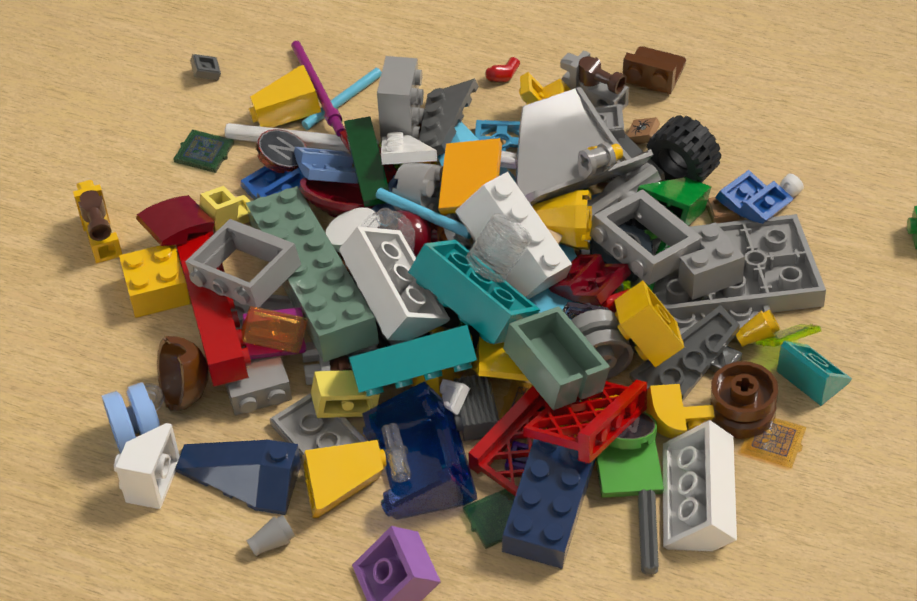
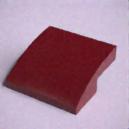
[136,195,215,246]
[549,254,631,305]

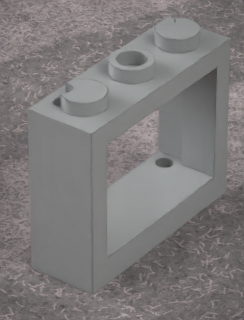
[590,189,703,285]
[185,219,301,309]

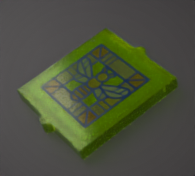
[756,324,822,347]

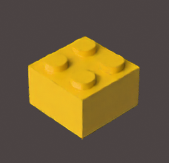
[119,245,191,318]
[614,280,685,368]

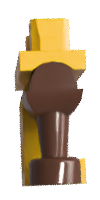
[73,180,123,264]

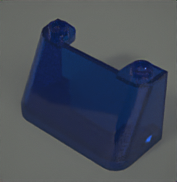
[362,381,477,520]

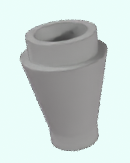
[246,515,295,556]

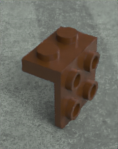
[623,46,686,94]

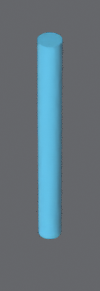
[301,67,382,130]
[376,188,472,239]

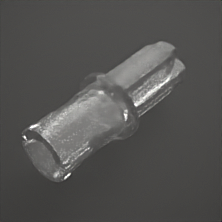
[382,423,412,482]

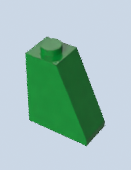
[637,177,712,226]

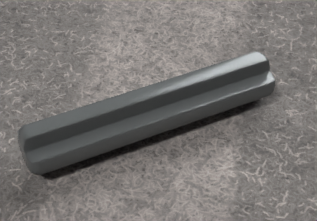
[638,489,659,575]

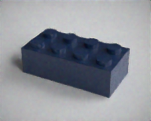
[502,428,596,569]

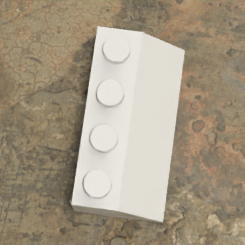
[455,172,572,299]
[339,226,450,341]
[663,420,737,551]

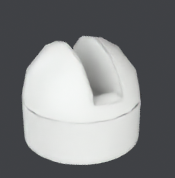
[779,173,804,197]

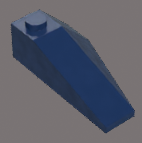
[175,440,301,515]

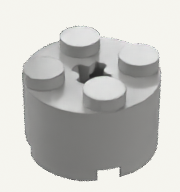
[392,163,443,215]

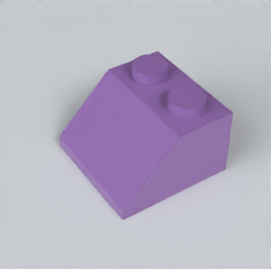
[352,526,441,601]

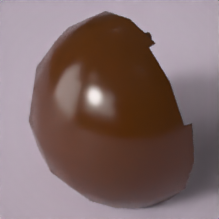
[157,336,209,411]

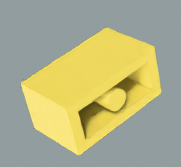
[311,370,380,418]

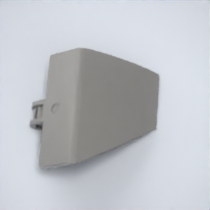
[516,87,653,206]

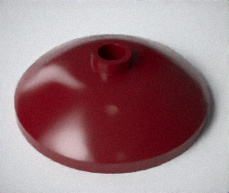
[299,177,375,218]

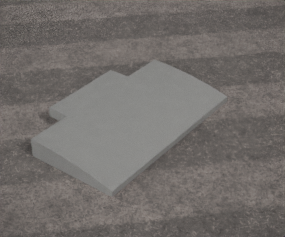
[580,214,826,338]

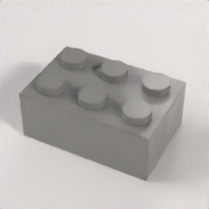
[377,56,425,148]

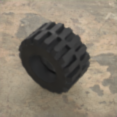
[647,115,721,183]

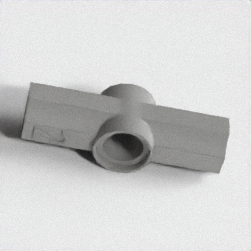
[587,163,662,222]

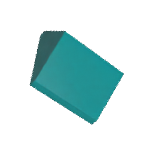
[777,341,852,406]

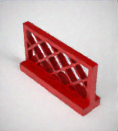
[523,379,647,464]
[468,386,591,496]

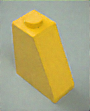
[248,65,321,128]
[302,440,386,518]

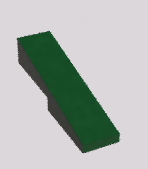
[344,116,390,207]

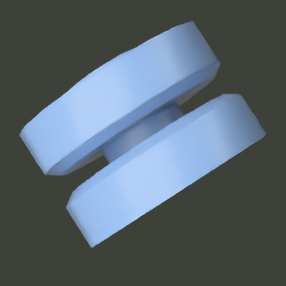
[101,382,160,454]

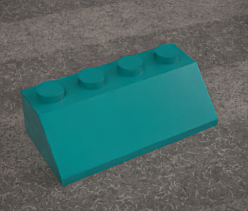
[408,240,540,344]
[349,325,477,397]

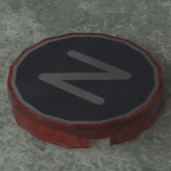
[255,129,307,174]

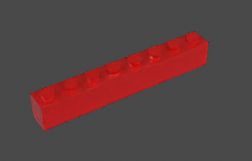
[176,231,252,387]

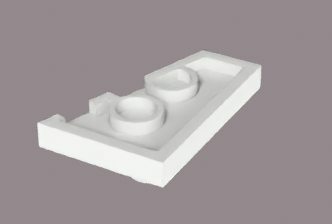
[381,132,437,165]

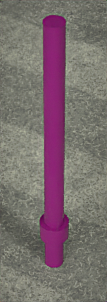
[291,41,345,137]

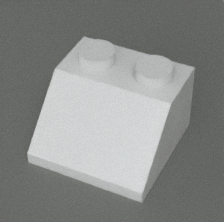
[114,423,180,509]

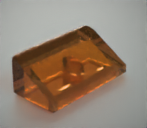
[241,306,307,353]

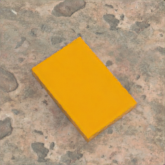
[438,138,502,214]

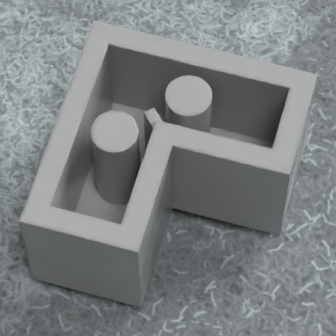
[678,222,745,300]

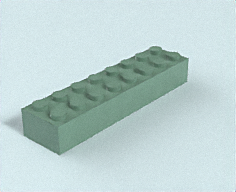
[246,186,379,362]

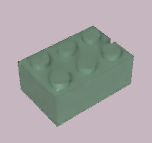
[503,306,610,410]

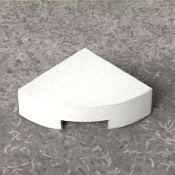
[440,379,470,415]

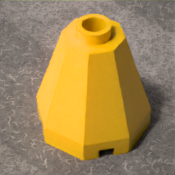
[532,190,592,250]

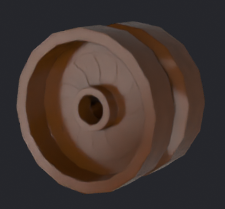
[710,361,778,439]

